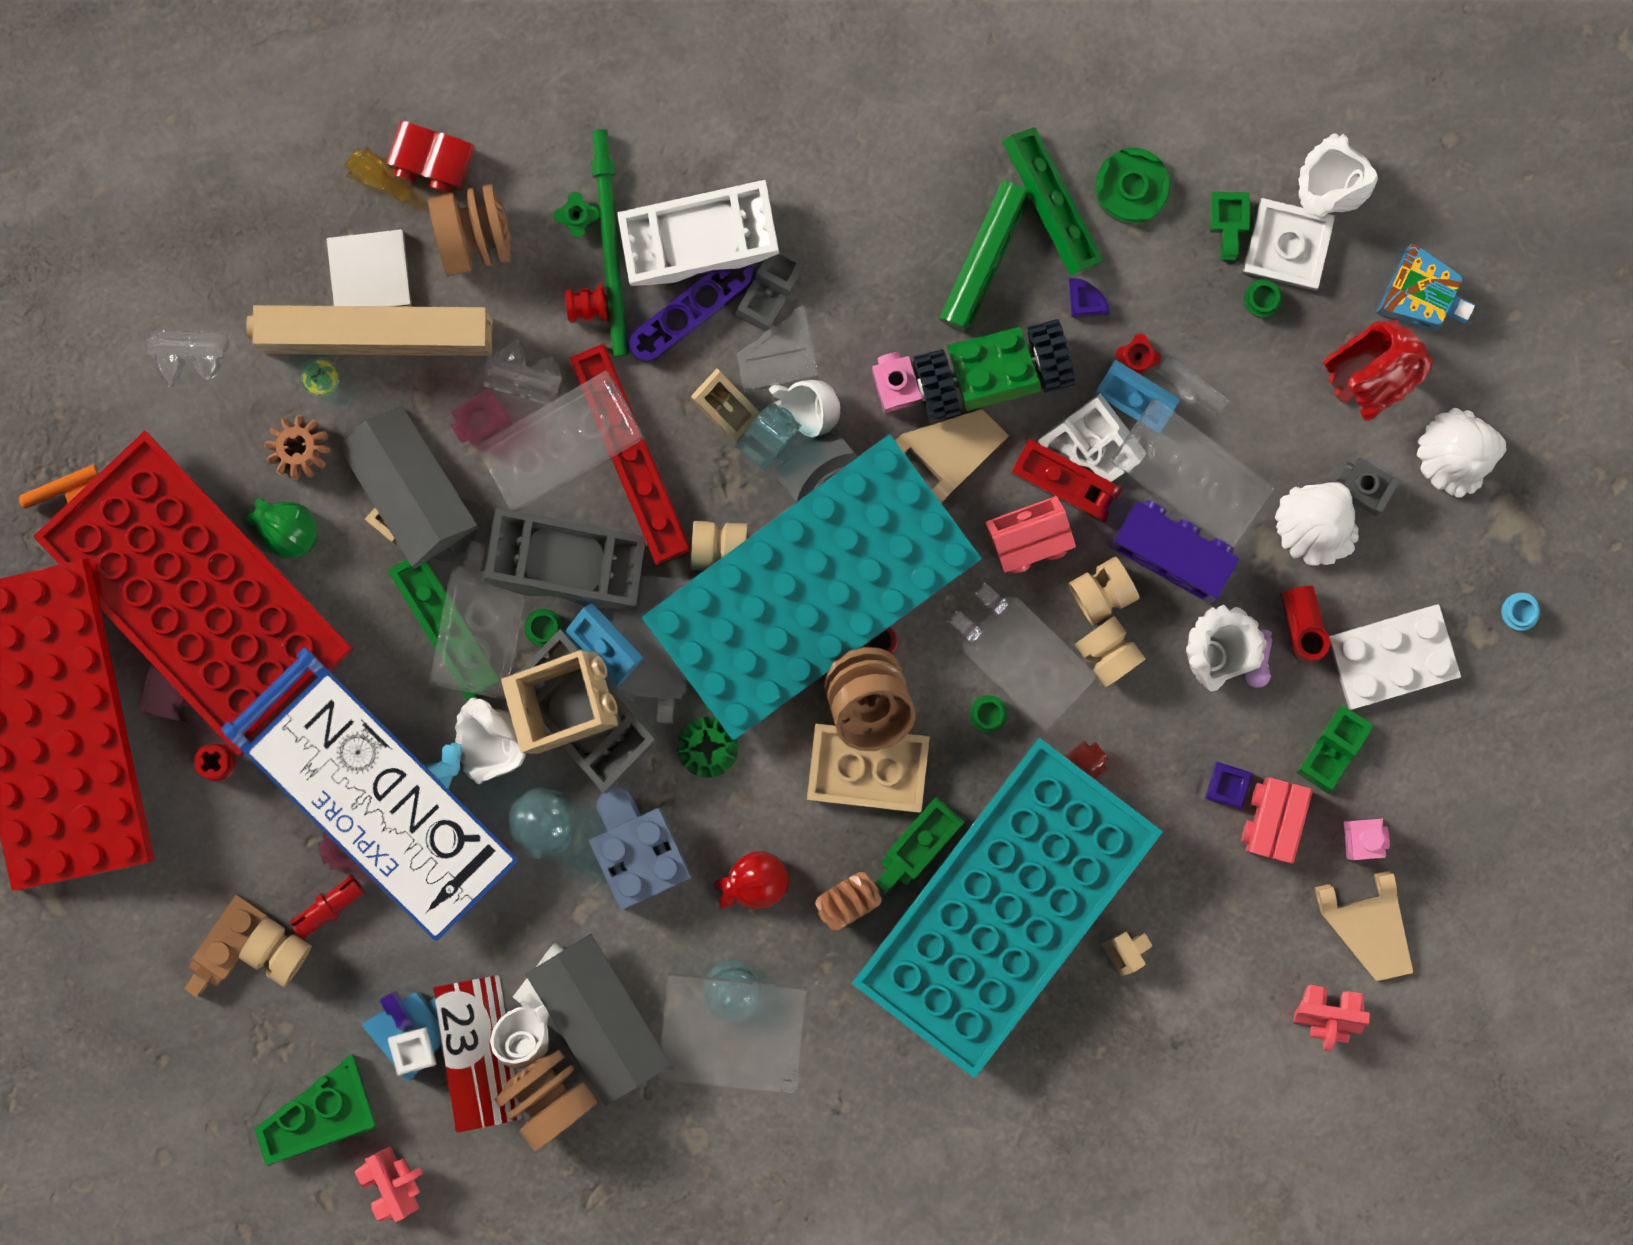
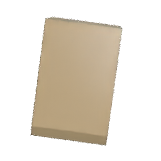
[691,369,761,442]

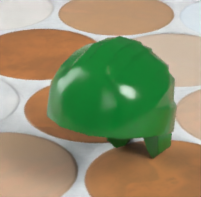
[244,498,318,559]

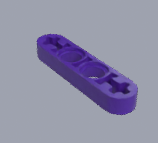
[630,265,753,362]

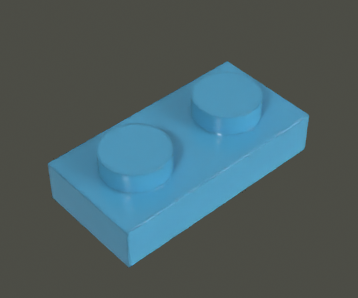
[1094,360,1180,433]
[565,603,644,686]

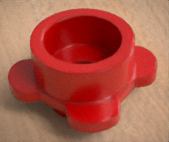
[1115,334,1161,376]

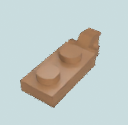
[184,894,269,998]

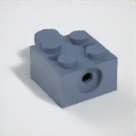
[588,787,692,910]

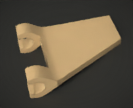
[895,409,1009,503]
[1315,871,1413,981]

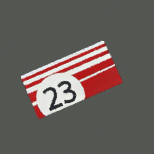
[433,975,522,1133]

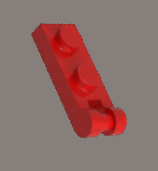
[1010,439,1122,523]

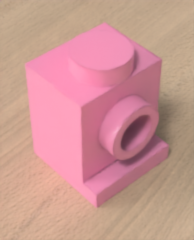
[872,352,922,414]
[1343,818,1390,860]

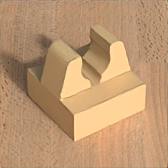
[1101,931,1153,977]

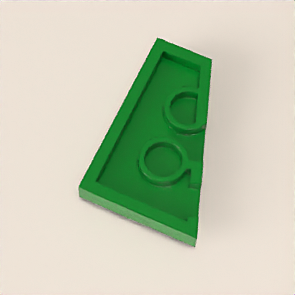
[254,1054,378,1166]

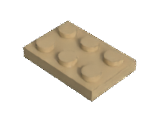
[807,723,930,813]

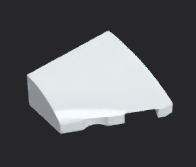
[1038,393,1146,482]

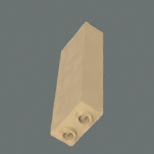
[246,305,492,356]

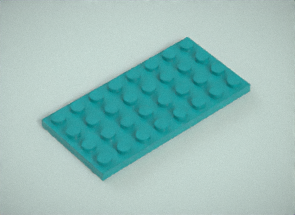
[641,434,982,741]
[851,738,1163,1079]

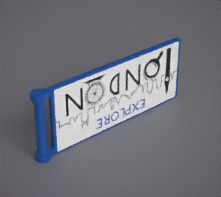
[221,647,518,941]

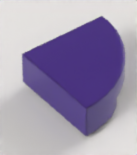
[1069,278,1110,318]
[380,991,415,1031]

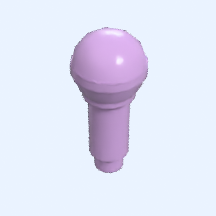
[1244,630,1273,688]

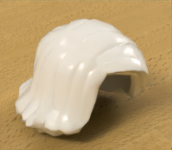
[1298,133,1378,217]
[1417,408,1506,498]
[1275,482,1359,566]
[1186,605,1267,692]
[455,698,526,784]

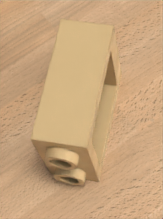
[501,650,618,754]

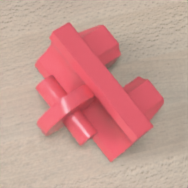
[1293,985,1370,1052]
[355,1146,424,1222]

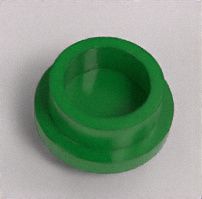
[1244,280,1282,318]
[524,609,563,647]
[969,695,1008,733]

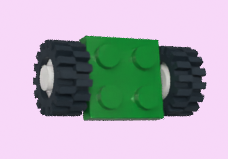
[913,319,1075,423]

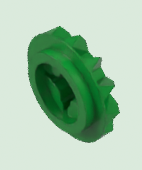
[677,717,738,778]

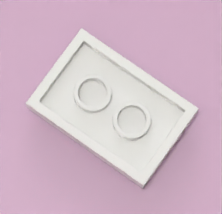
[1329,604,1461,710]

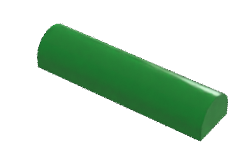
[939,181,1029,334]

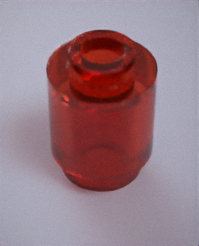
[1064,740,1109,780]

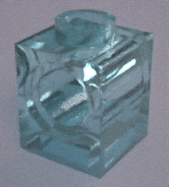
[735,402,802,470]

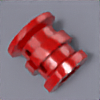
[565,284,608,323]
[194,743,236,781]

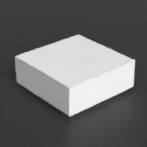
[388,1027,437,1076]

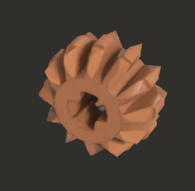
[264,415,331,481]
[815,872,882,931]

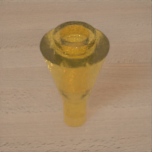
[344,146,412,204]

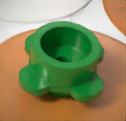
[554,192,599,238]

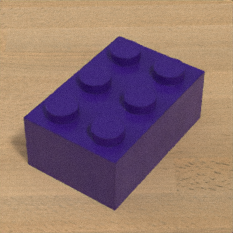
[1109,500,1240,603]

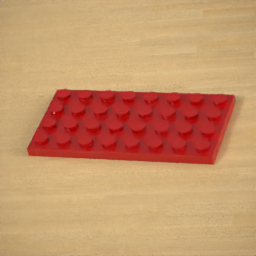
[33,430,354,757]
[0,559,155,891]

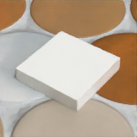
[1243,198,1335,291]
[327,229,412,307]

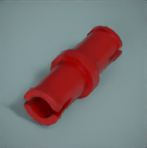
[290,874,366,940]

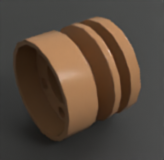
[428,183,511,277]
[823,647,916,751]
[494,1049,599,1152]

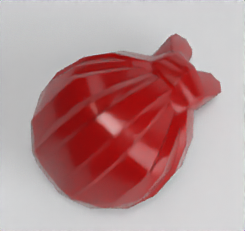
[713,851,790,910]

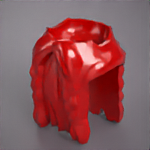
[1323,319,1433,421]

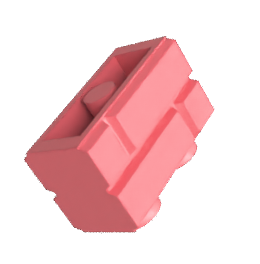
[985,496,1076,573]
[1241,777,1313,864]

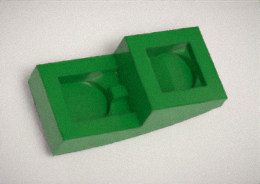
[1296,705,1374,794]

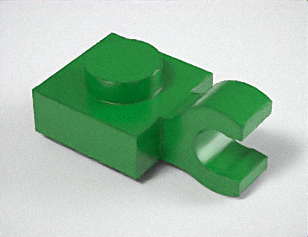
[1210,192,1250,261]

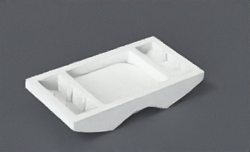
[617,180,779,286]

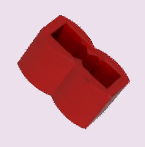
[386,120,476,194]

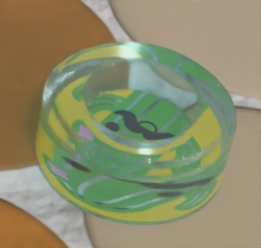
[300,357,340,397]

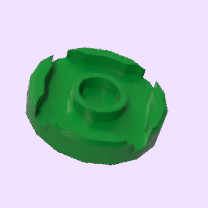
[1095,147,1171,224]

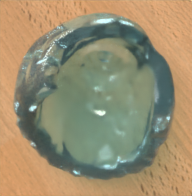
[508,787,573,859]

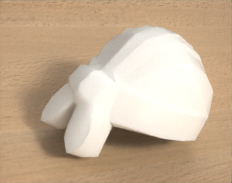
[768,379,840,438]
[490,993,549,1068]

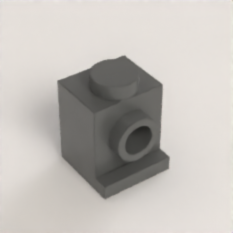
[1336,458,1401,516]

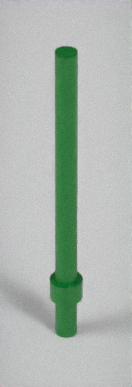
[591,129,628,357]

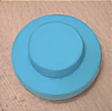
[1501,593,1540,631]

